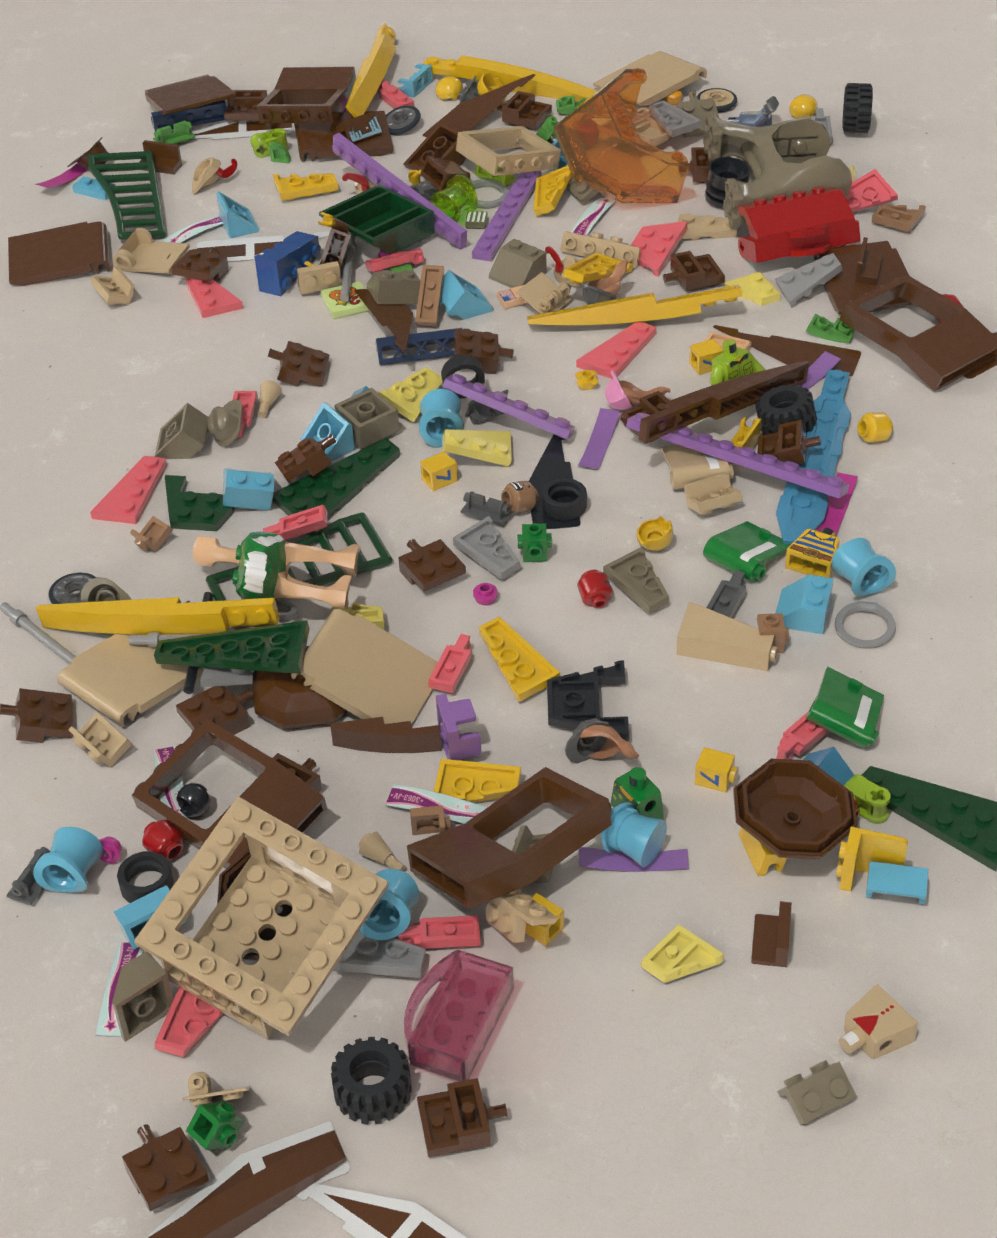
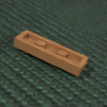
[415,265,444,327]

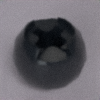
[176,783,211,817]

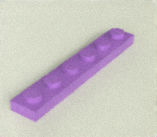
[442,374,575,439]

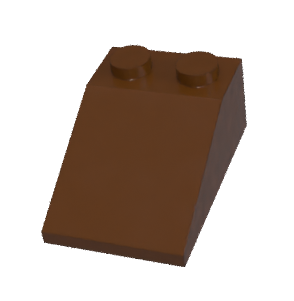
[403,122,467,171]

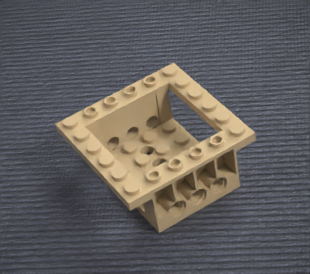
[134,796,389,1040]

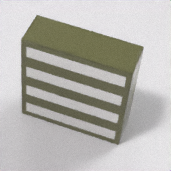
[465,211,488,229]

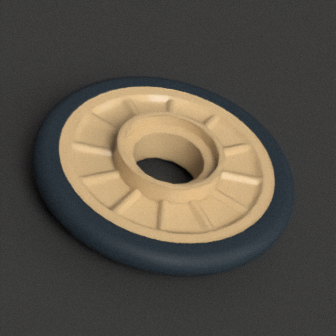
[697,88,737,111]

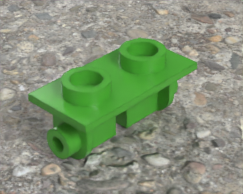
[536,116,566,144]
[153,121,195,144]

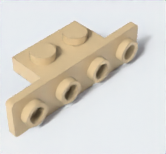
[560,231,641,268]
[485,889,557,943]

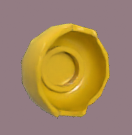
[477,72,503,95]
[435,76,463,100]
[789,94,818,119]
[637,516,674,551]

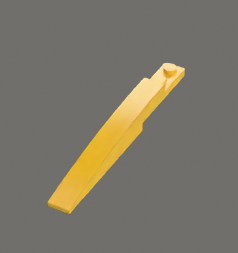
[346,23,397,118]
[423,55,600,103]
[527,285,742,325]
[35,597,280,635]

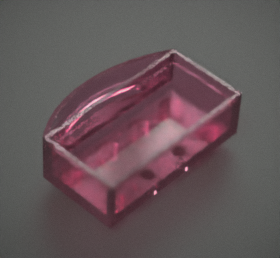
[404,949,514,1081]

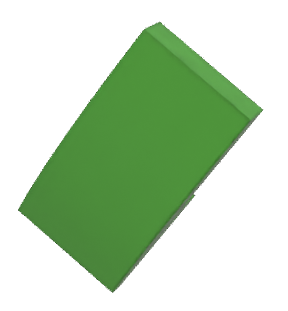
[556,96,597,115]
[806,313,855,343]

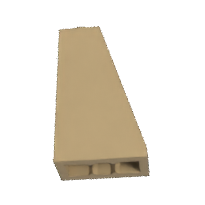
[677,602,778,671]

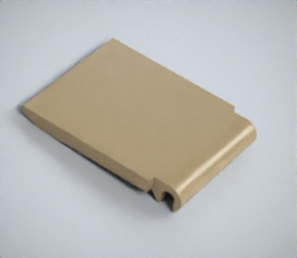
[593,51,707,106]
[291,609,438,724]
[57,634,205,727]

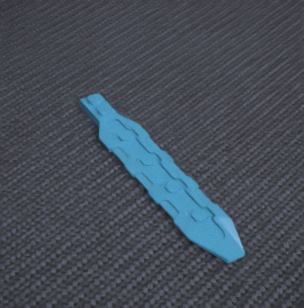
[776,370,851,545]

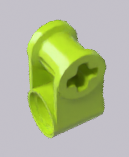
[250,128,288,158]
[843,774,890,824]

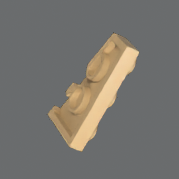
[678,214,739,242]

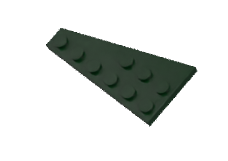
[272,438,400,536]
[154,620,310,674]
[861,766,997,872]

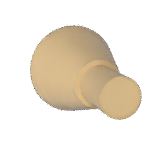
[257,381,282,418]
[359,832,406,871]

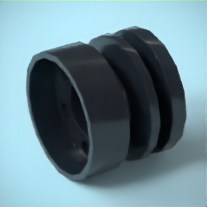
[705,157,751,209]

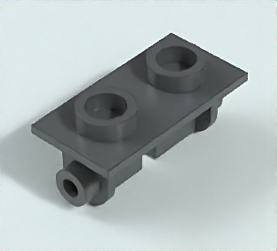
[458,75,480,104]
[465,389,509,423]
[461,491,513,526]
[6,847,50,905]

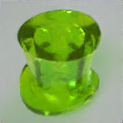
[431,174,478,222]

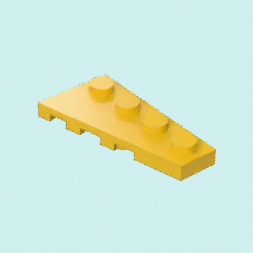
[563,252,634,284]
[479,616,560,702]

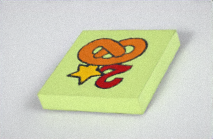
[320,281,370,319]

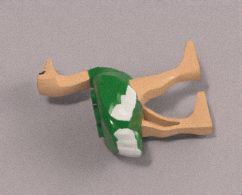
[193,531,360,610]

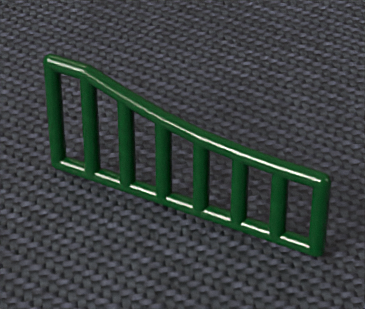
[87,151,166,240]
[206,512,393,601]

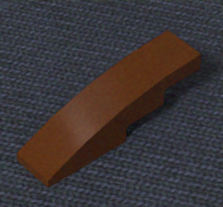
[330,717,442,753]

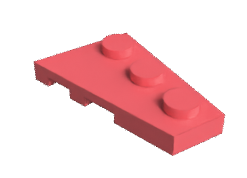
[846,169,898,212]
[186,278,243,318]
[155,987,224,1058]

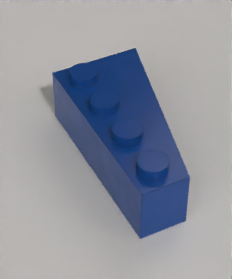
[254,231,321,297]

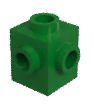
[517,523,552,562]
[186,1101,244,1150]

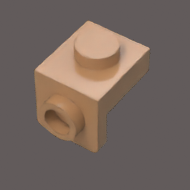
[130,516,173,552]
[757,613,789,653]
[410,805,451,835]

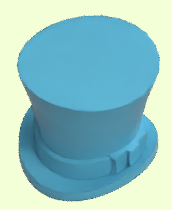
[419,389,463,447]
[832,538,896,597]
[601,802,667,867]
[33,827,103,893]
[359,869,419,940]

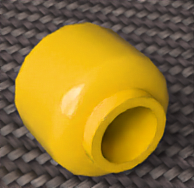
[857,412,893,442]

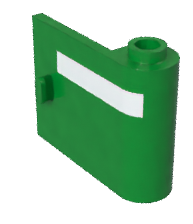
[703,521,790,583]
[806,666,884,748]

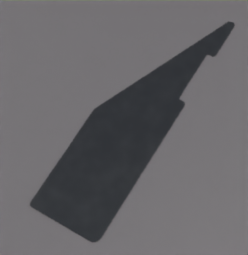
[528,434,581,529]

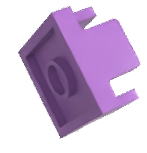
[436,694,482,761]

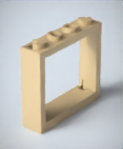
[456,126,561,176]

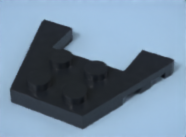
[547,660,629,741]

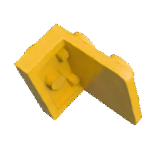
[836,827,908,892]

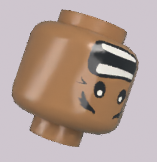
[501,481,538,513]

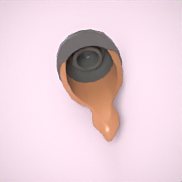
[579,260,629,305]
[565,718,639,763]

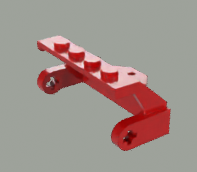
[738,187,861,263]

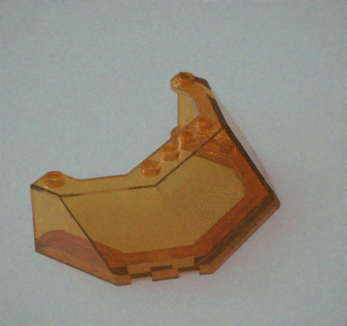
[553,68,690,203]

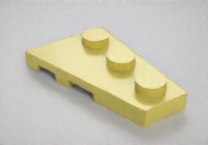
[379,367,443,423]
[442,429,512,467]

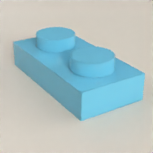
[72,176,116,201]

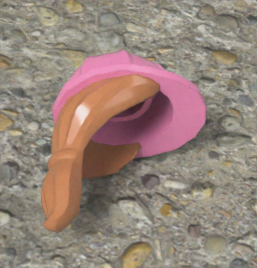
[605,369,671,410]

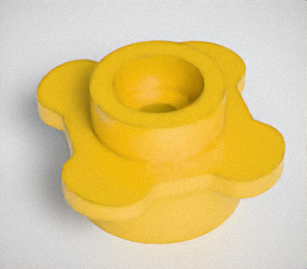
[575,370,599,390]

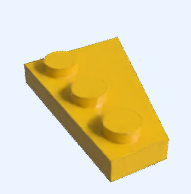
[434,759,522,803]

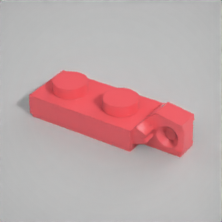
[377,79,415,109]
[365,248,424,273]
[232,391,258,437]
[263,505,328,540]
[428,634,472,693]
[776,712,829,759]
[398,915,480,949]

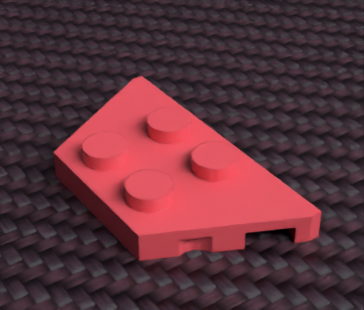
[630,221,688,276]

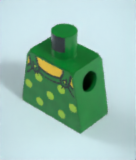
[610,767,664,820]

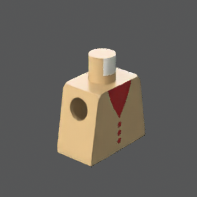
[839,984,918,1059]

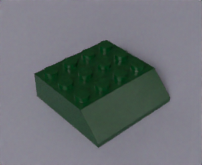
[319,184,435,255]

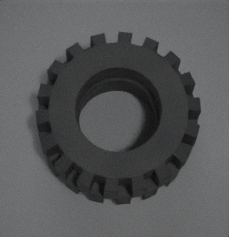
[842,83,873,133]
[755,385,817,435]
[331,1037,412,1124]

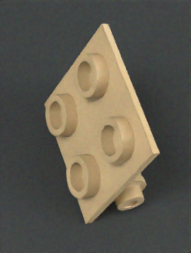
[516,272,573,314]
[183,1072,250,1106]

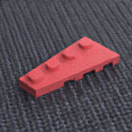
[576,322,656,379]
[90,456,167,524]

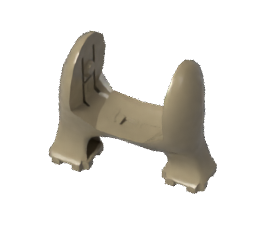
[703,114,852,228]

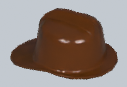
[67,137,108,170]

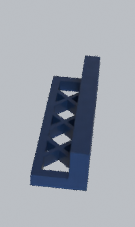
[151,100,227,132]
[375,328,462,365]

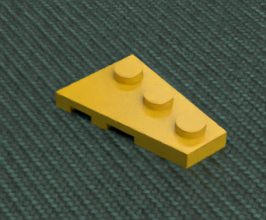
[533,164,575,216]
[273,173,339,201]

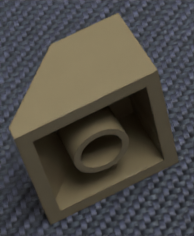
[489,239,547,288]
[367,270,421,304]
[334,388,399,449]
[154,403,209,459]
[112,952,174,1042]

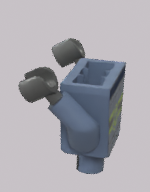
[728,96,779,127]

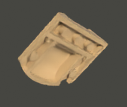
[599,107,671,148]

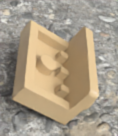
[297,261,341,294]
[90,267,135,305]
[684,473,743,515]
[68,712,132,767]

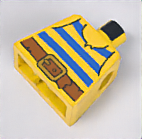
[785,528,840,578]

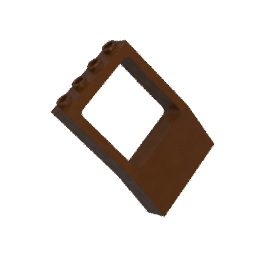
[256,67,356,123]
[839,274,997,392]
[132,719,327,869]
[407,767,612,909]

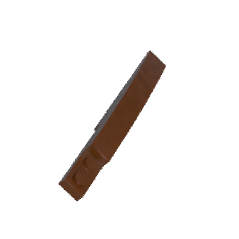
[638,361,810,443]
[148,1136,346,1238]

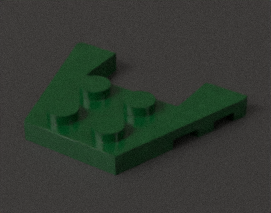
[165,475,234,532]

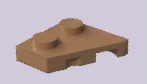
[872,205,926,232]

